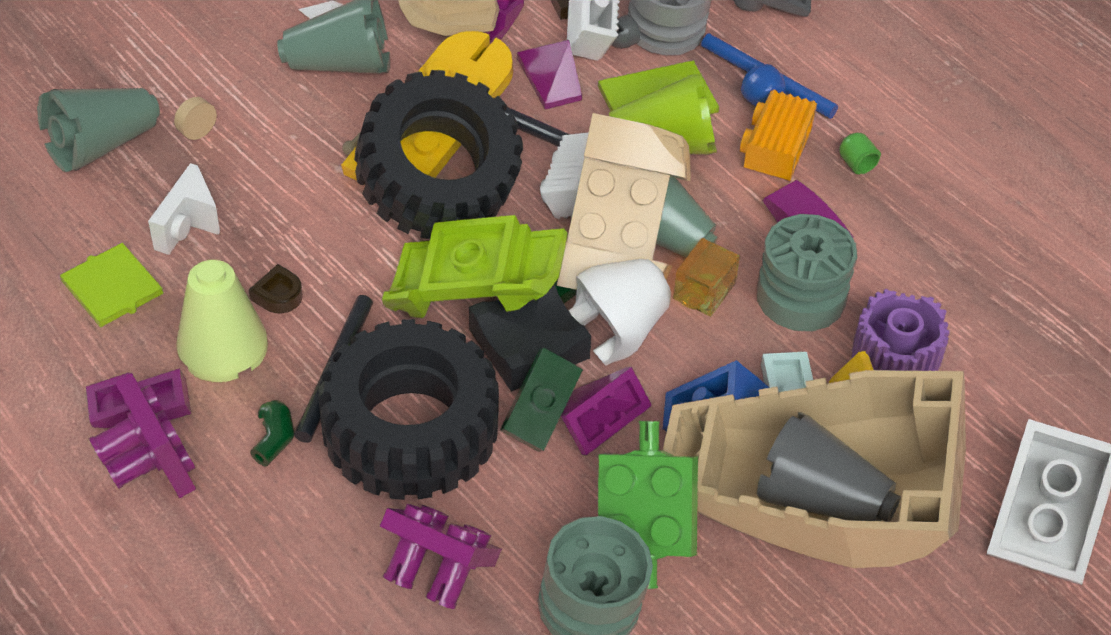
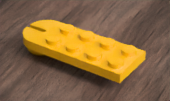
[341,31,513,181]

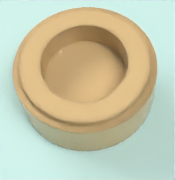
[174,97,217,140]

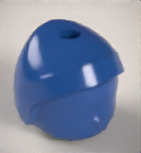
[740,64,786,107]

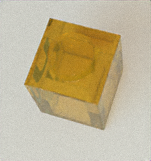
[673,238,740,317]

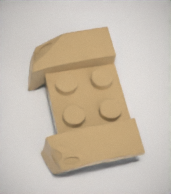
[398,0,500,36]
[557,113,691,290]

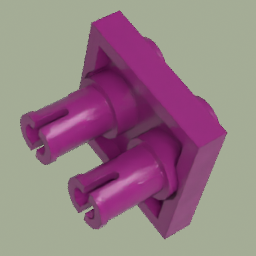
[89,373,196,498]
[379,503,502,609]

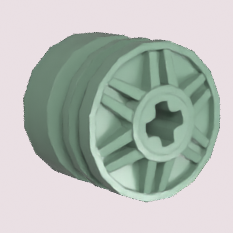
[757,214,857,332]
[537,516,653,635]

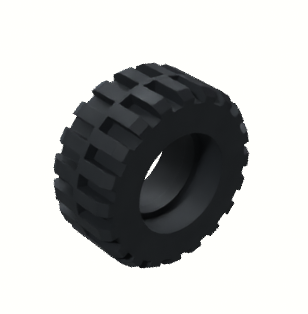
[354,70,523,239]
[319,319,499,500]

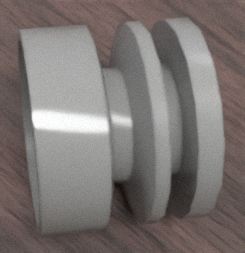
[628,0,712,56]

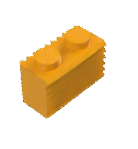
[740,89,817,181]

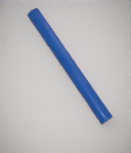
[701,33,838,119]

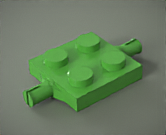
[598,421,698,589]

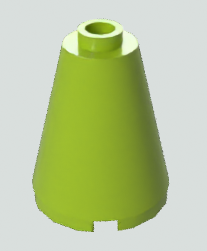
[609,73,717,155]

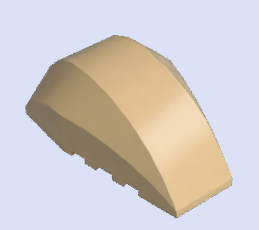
[663,370,966,568]

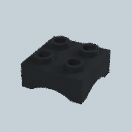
[469,285,592,392]

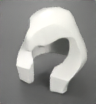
[568,259,671,366]

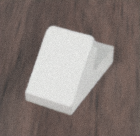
[148,163,220,255]

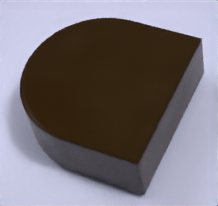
[249,264,303,314]

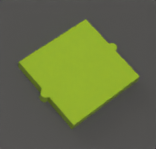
[60,242,163,328]

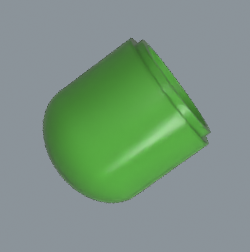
[839,132,881,174]

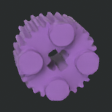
[852,289,949,371]

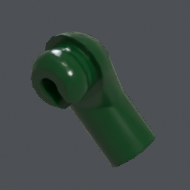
[250,400,294,467]

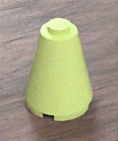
[177,260,268,382]

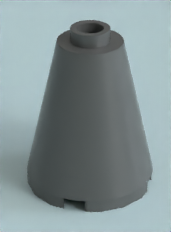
[757,412,901,522]

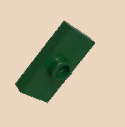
[500,348,583,452]

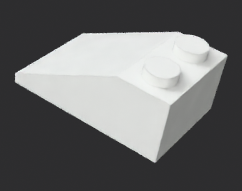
[987,419,1111,585]

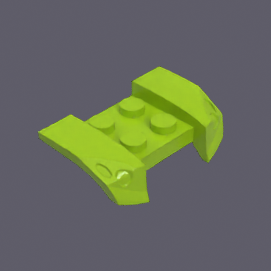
[382,215,568,318]

